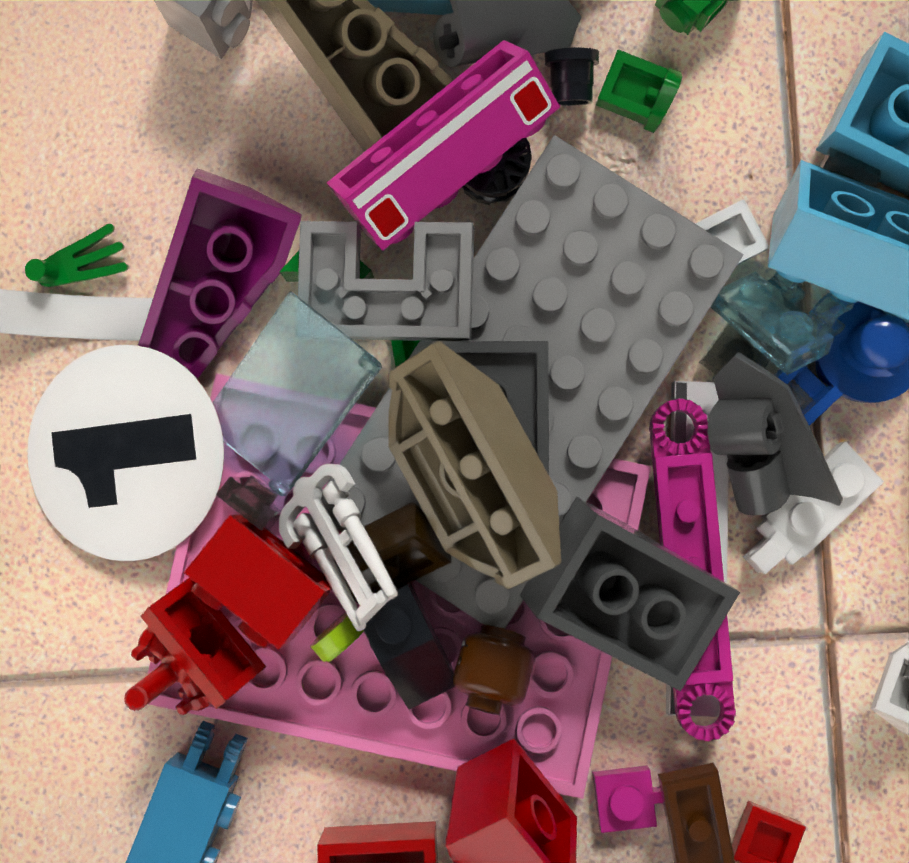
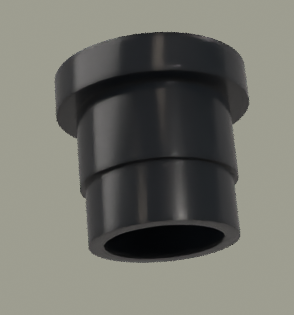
[545,47,599,106]

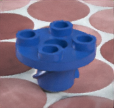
[813,301,909,403]

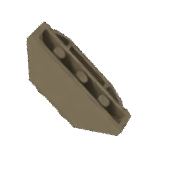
[388,341,561,590]

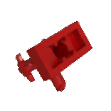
[124,578,267,715]

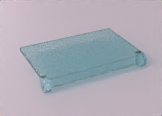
[213,291,382,496]

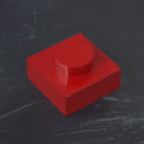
[732,801,806,863]

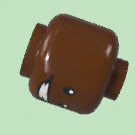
[453,625,535,715]

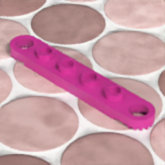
[649,398,736,741]

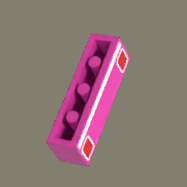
[327,40,560,251]

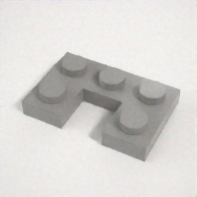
[296,221,474,341]

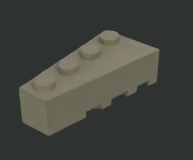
[256,0,453,152]

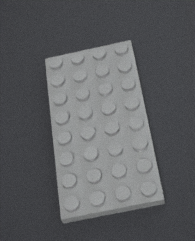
[321,135,744,629]

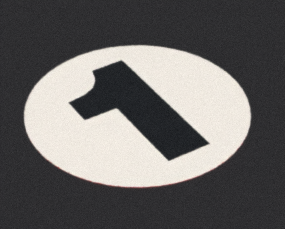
[27,345,224,561]

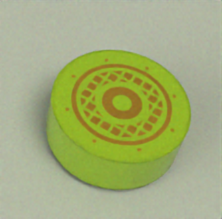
[310,612,364,662]

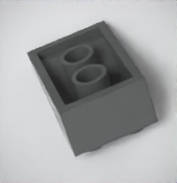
[520,497,740,691]

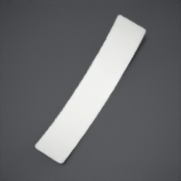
[0,289,153,341]

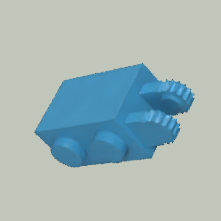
[126,721,248,863]

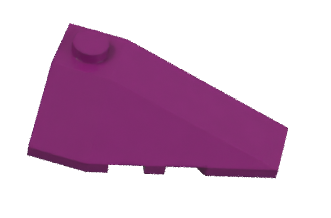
[138,168,302,379]

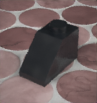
[358,582,455,710]

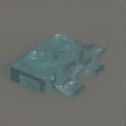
[711,272,854,375]

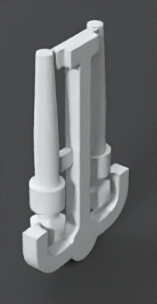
[279,464,398,631]

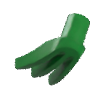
[25,224,129,287]

